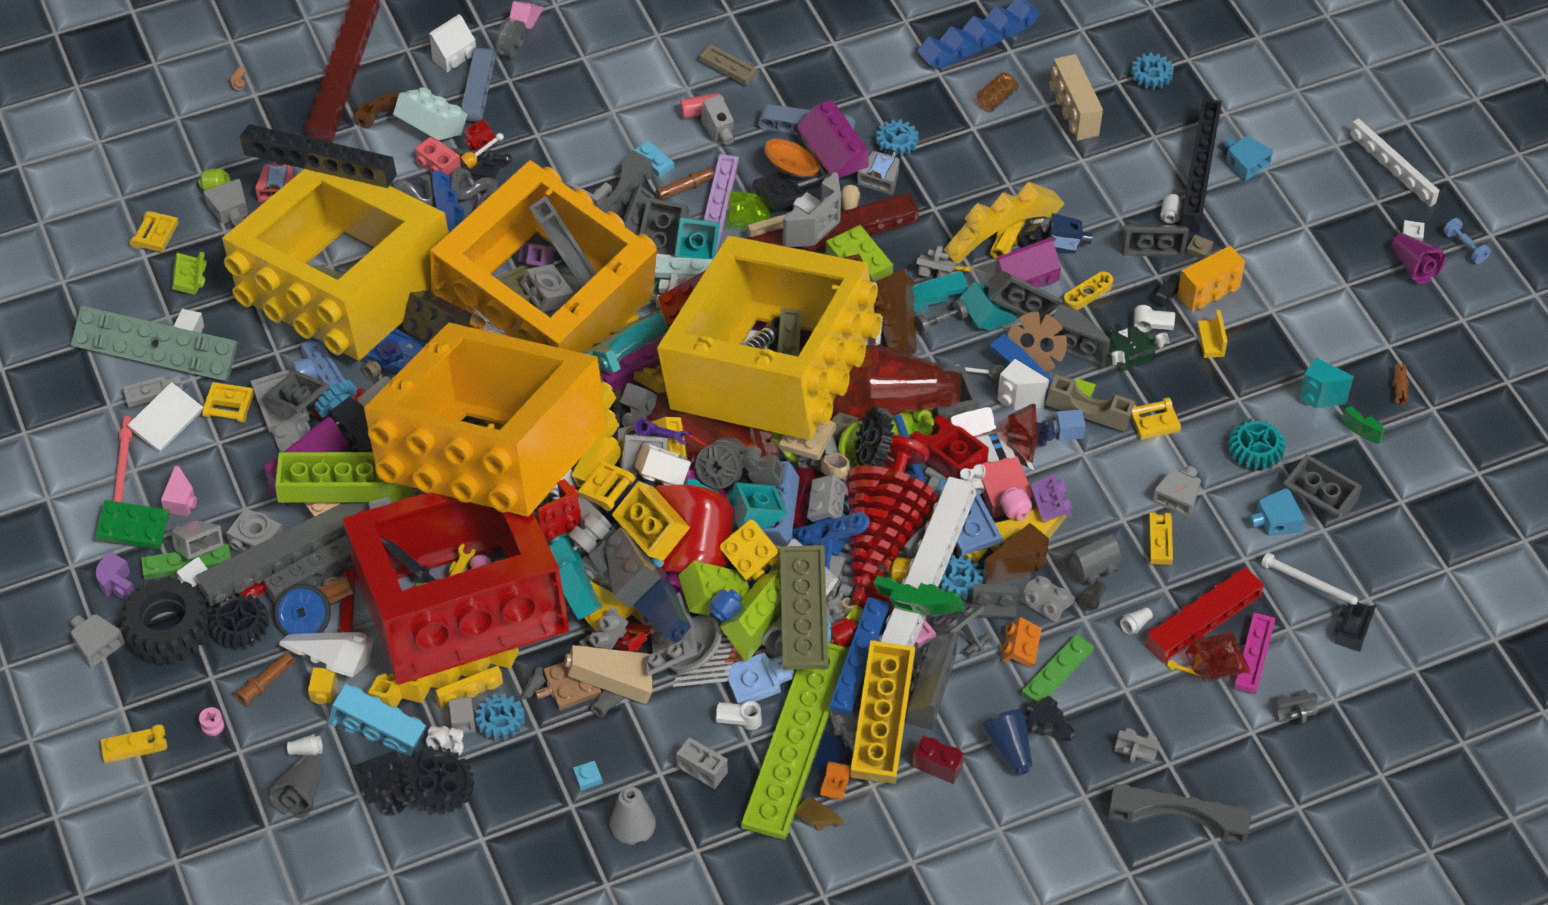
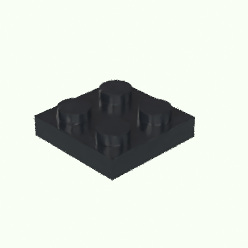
[752,172,805,211]

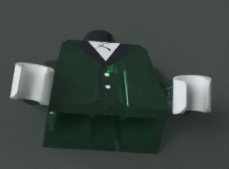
[1107,324,1170,373]

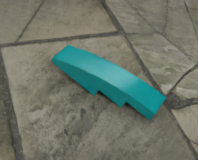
[913,271,968,313]

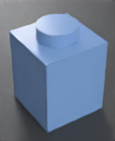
[1052,409,1086,441]

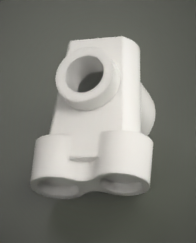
[960,464,985,495]
[426,726,464,755]

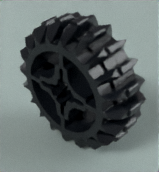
[209,593,269,650]

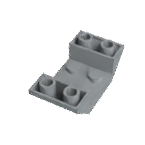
[783,172,841,247]
[641,593,698,676]

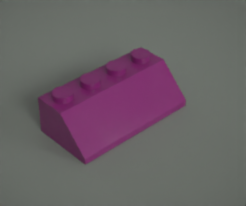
[797,100,869,178]
[599,335,665,391]
[264,417,350,506]

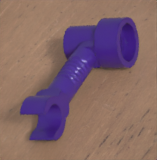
[634,418,692,445]

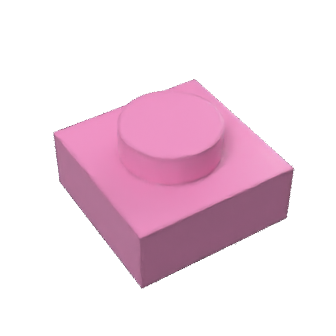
[915,620,936,648]

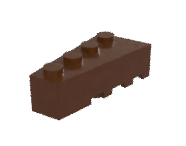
[876,268,917,358]

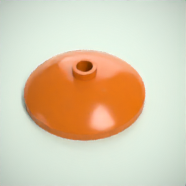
[764,139,820,177]

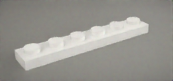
[1350,118,1440,207]

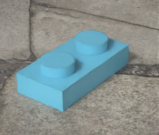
[634,141,674,177]

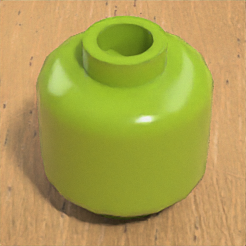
[199,168,230,191]

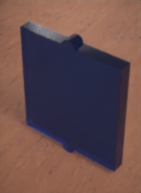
[811,730,851,778]

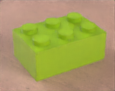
[826,225,893,281]
[678,561,750,617]

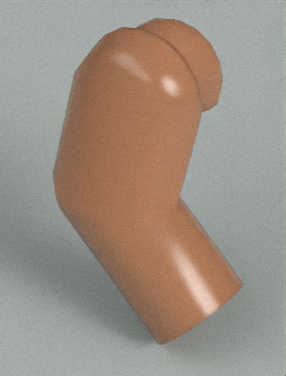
[229,66,246,91]

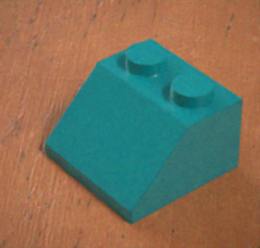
[674,216,720,259]
[959,282,1018,331]
[1298,357,1354,409]
[729,483,788,530]

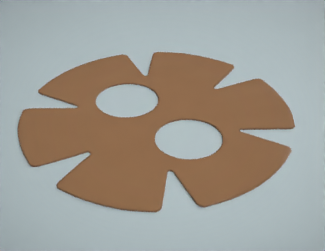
[1008,312,1067,372]

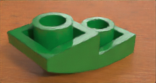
[1341,406,1385,444]

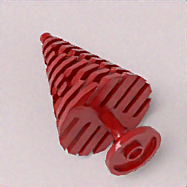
[847,435,938,603]

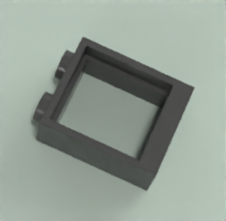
[924,364,979,422]

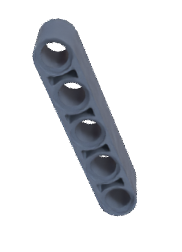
[461,47,495,122]
[758,104,856,136]

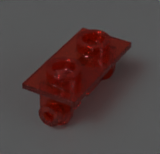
[749,427,780,459]

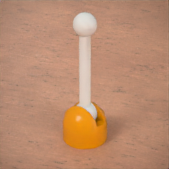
[461,133,503,169]

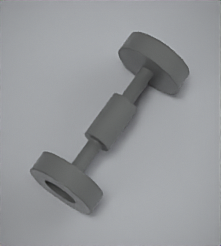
[915,299,968,335]

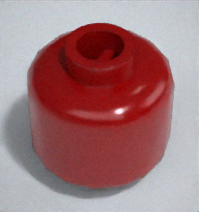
[830,617,857,647]

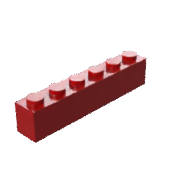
[1146,567,1264,664]

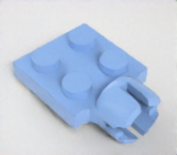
[724,652,794,705]

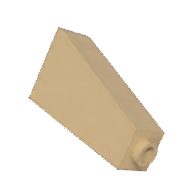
[564,645,652,704]

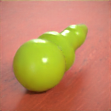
[913,409,934,426]

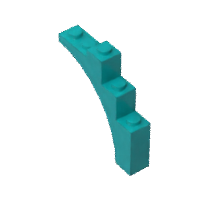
[582,312,668,373]
[548,530,603,620]

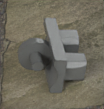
[1276,690,1318,724]

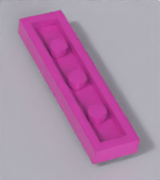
[1234,613,1275,694]

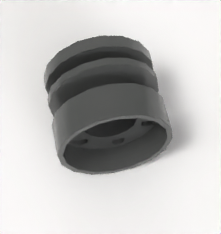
[695,437,748,489]

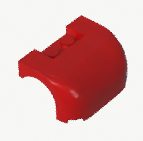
[657,485,733,573]

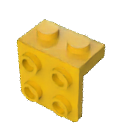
[720,520,780,581]

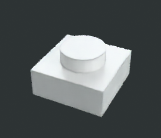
[1402,220,1424,241]

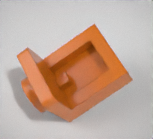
[820,762,850,800]

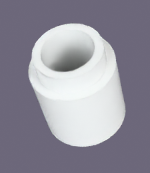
[1161,194,1183,224]

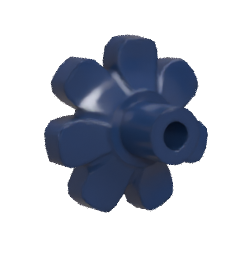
[1032,420,1055,447]

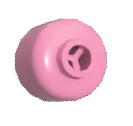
[1000,487,1032,520]

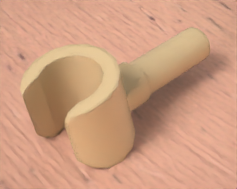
[840,597,854,615]

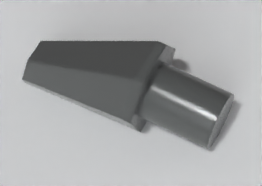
[521,667,546,699]

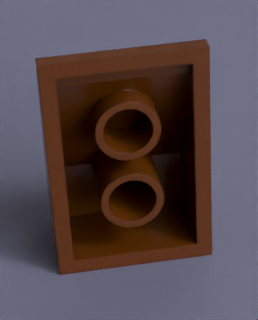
[982,523,1049,585]

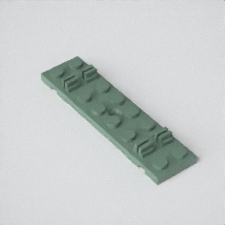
[71,306,238,382]

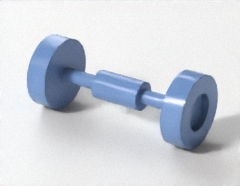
[1443,218,1491,264]

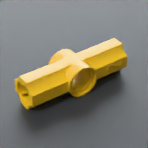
[990,219,1027,260]

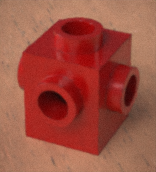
[463,118,498,151]

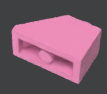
[508,1,543,29]
[161,466,197,517]

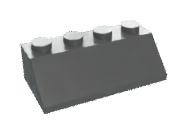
[906,632,958,730]

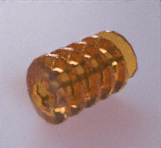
[977,72,1019,112]

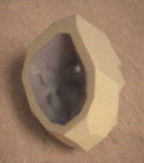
[821,453,851,480]

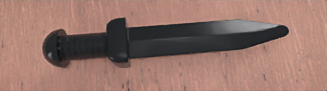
[451,148,512,165]
[381,537,438,583]

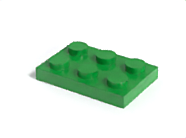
[96,500,169,550]

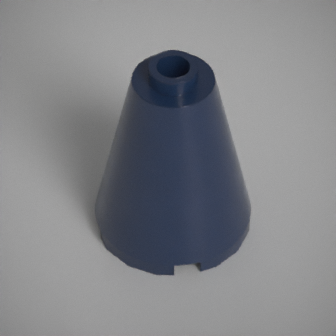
[981,709,1032,776]

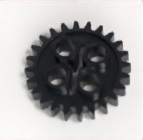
[852,406,894,467]
[400,745,475,814]

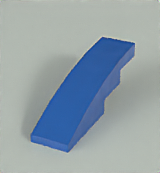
[432,170,464,233]
[989,334,1053,407]

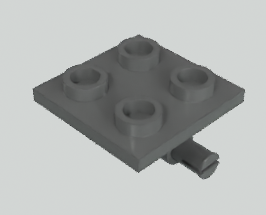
[930,604,992,658]

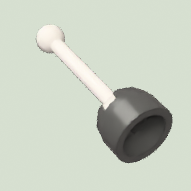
[955,364,1004,381]

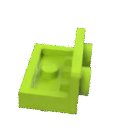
[172,252,206,295]

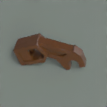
[354,92,399,129]

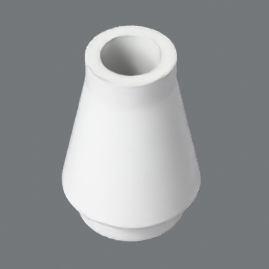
[1120,607,1153,635]
[287,734,323,756]

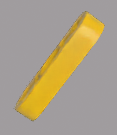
[1063,272,1113,310]

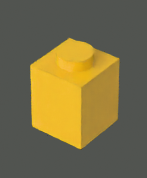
[308,667,338,705]

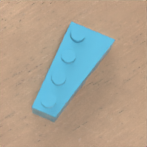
[328,684,426,756]

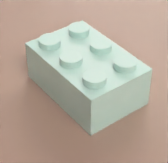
[393,88,468,140]

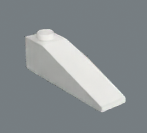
[279,632,374,678]

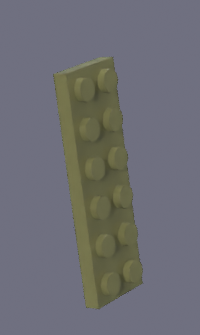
[780,545,828,670]

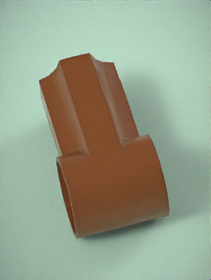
[318,576,356,606]

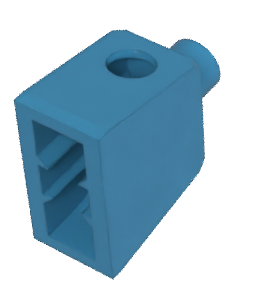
[1224,136,1273,182]
[1249,488,1305,536]

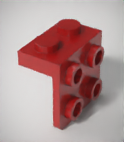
[536,479,581,541]

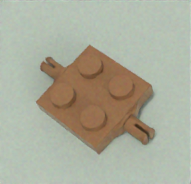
[535,662,601,710]

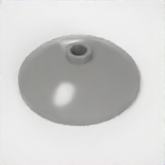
[670,615,722,672]

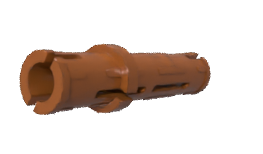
[656,167,714,200]

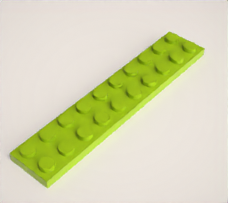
[741,643,850,840]

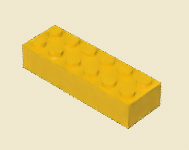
[850,640,915,784]

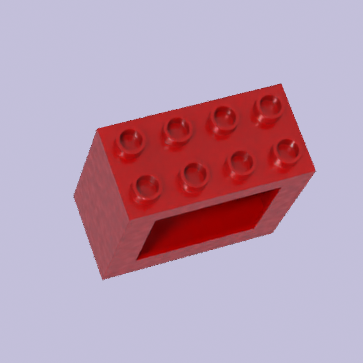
[342,492,570,685]

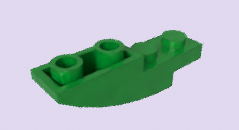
[874,576,964,615]

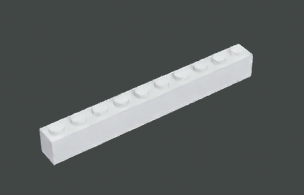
[878,477,976,647]

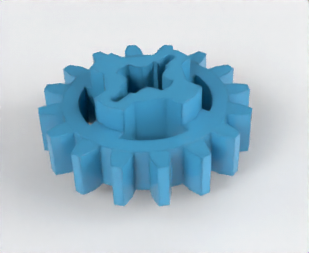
[1131,53,1174,89]
[876,120,918,157]
[314,380,358,418]
[939,555,983,600]
[475,693,525,741]

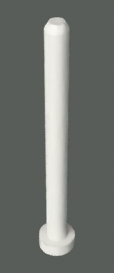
[1262,553,1358,605]

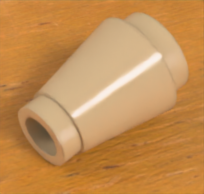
[841,185,860,216]

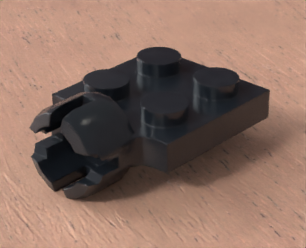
[353,750,408,816]

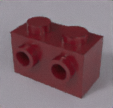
[912,736,965,784]

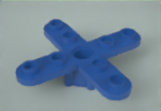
[791,512,870,570]

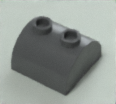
[1066,534,1121,584]

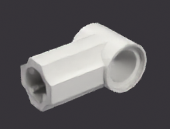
[1134,305,1175,332]
[716,701,762,730]

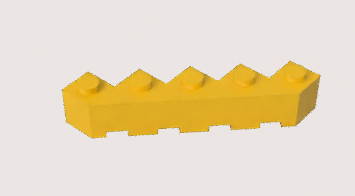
[368,648,519,707]

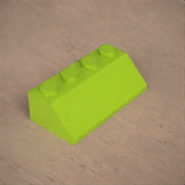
[720,569,782,662]

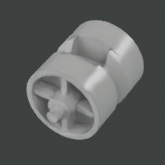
[568,512,610,554]

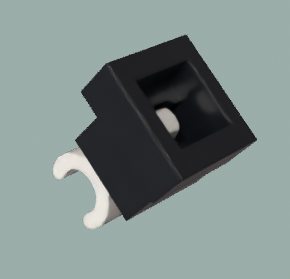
[1019,218,1046,247]

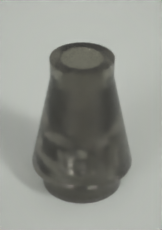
[1079,581,1106,611]

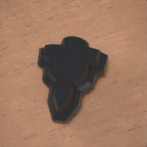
[1025,696,1076,741]

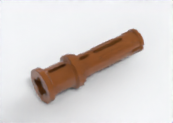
[234,652,295,707]

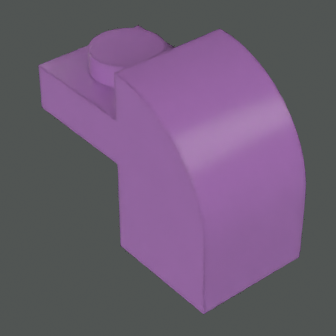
[518,242,555,266]
[96,551,135,600]

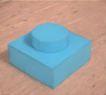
[573,761,602,791]

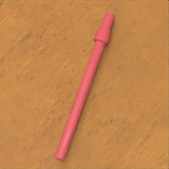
[113,416,132,502]

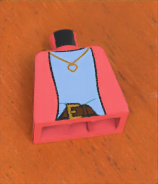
[256,162,294,202]

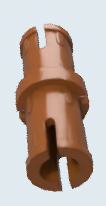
[1392,364,1409,405]

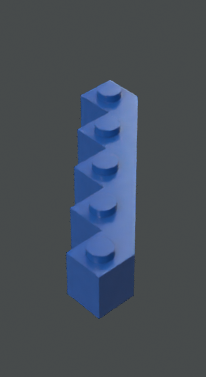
[917,0,1041,69]

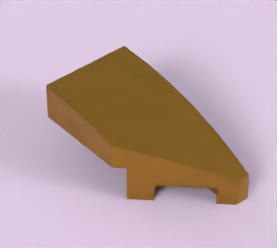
[795,796,844,831]

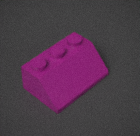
[995,238,1061,288]

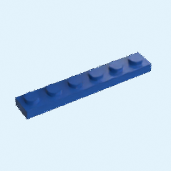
[829,597,890,716]

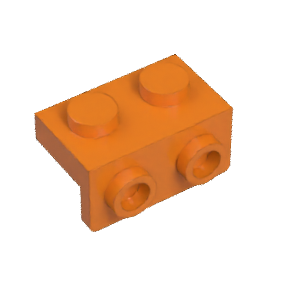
[1001,617,1042,668]

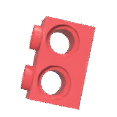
[415,136,461,177]

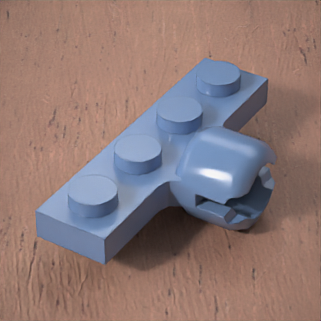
[292,341,345,390]

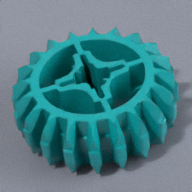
[1228,418,1286,471]

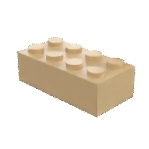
[1049,54,1103,140]

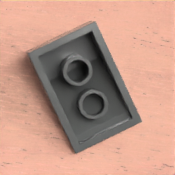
[640,198,690,255]
[1047,304,1110,368]
[263,370,330,420]

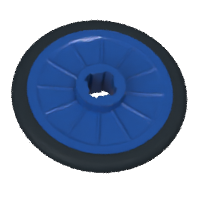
[274,584,331,636]

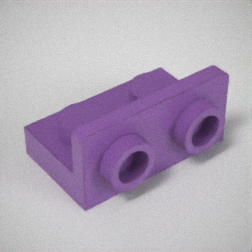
[1031,474,1073,522]

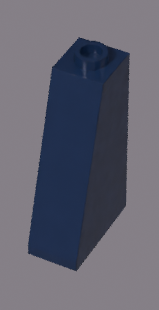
[633,561,691,643]

